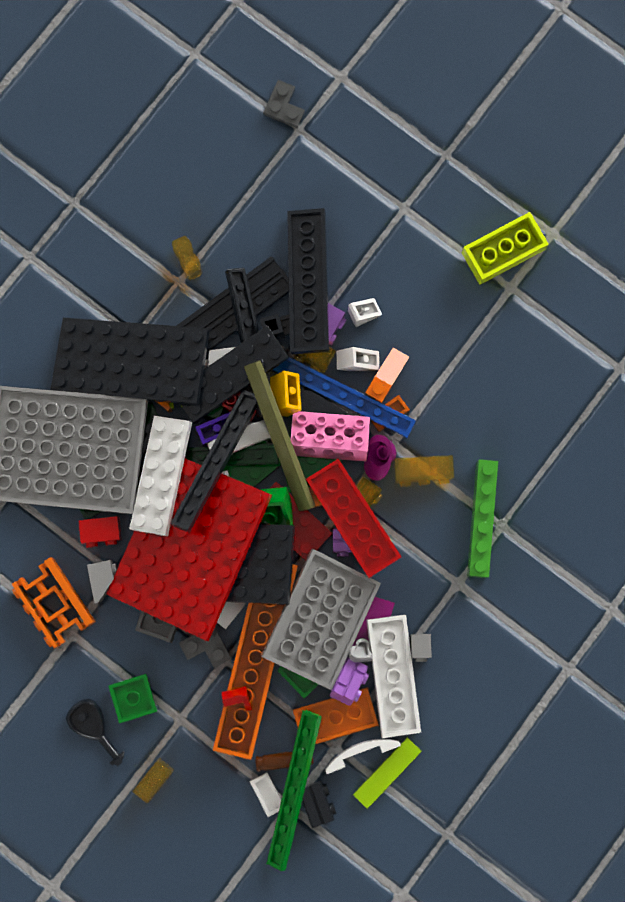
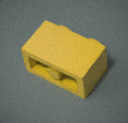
[270,371,301,417]

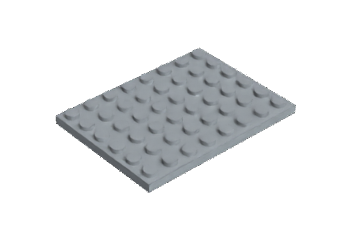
[0,386,148,514]

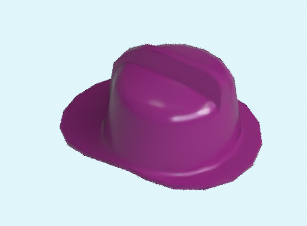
[364,435,397,481]

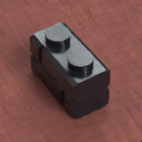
[302,780,337,828]

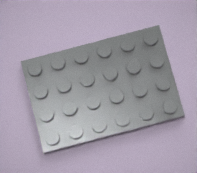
[261,549,381,690]

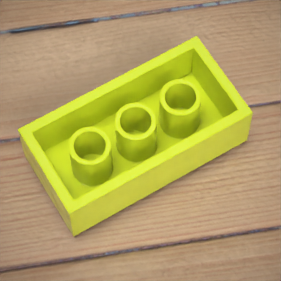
[462,212,549,285]

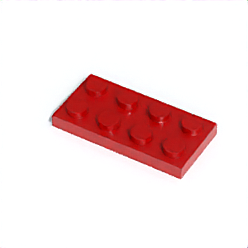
[269,482,333,561]

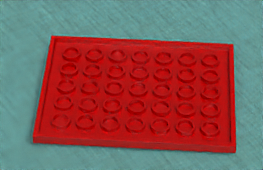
[107,459,272,641]

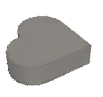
[348,638,373,662]

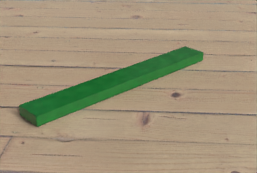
[266,710,322,871]

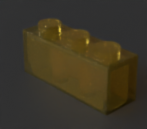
[394,455,454,486]

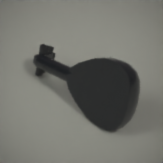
[66,699,125,766]

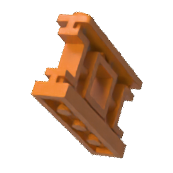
[12,557,96,649]

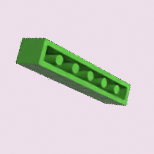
[467,459,498,578]

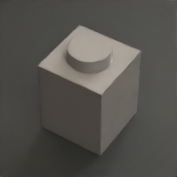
[410,634,432,662]

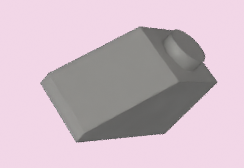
[87,560,117,604]

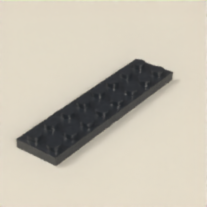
[287,208,330,355]

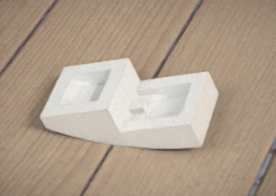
[217,602,247,629]

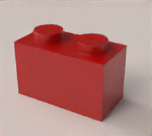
[79,516,122,548]

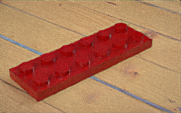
[306,458,402,578]

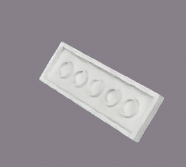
[129,416,192,536]
[366,615,421,738]

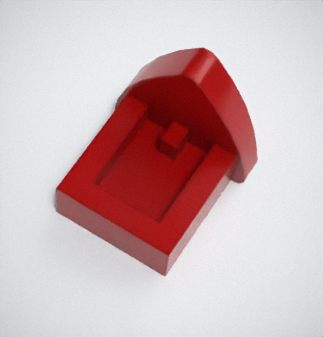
[222,686,252,711]

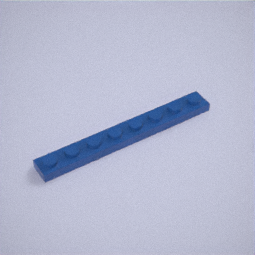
[272,357,416,438]

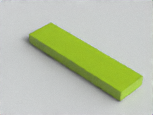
[353,737,422,809]

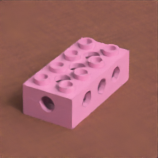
[290,411,370,462]

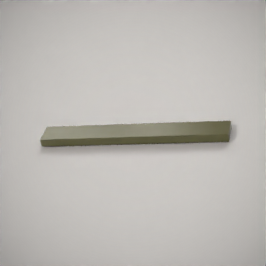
[244,361,315,511]

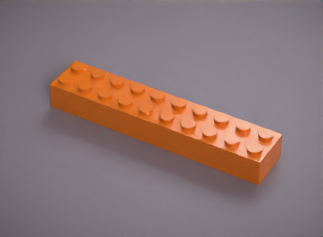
[213,564,298,760]

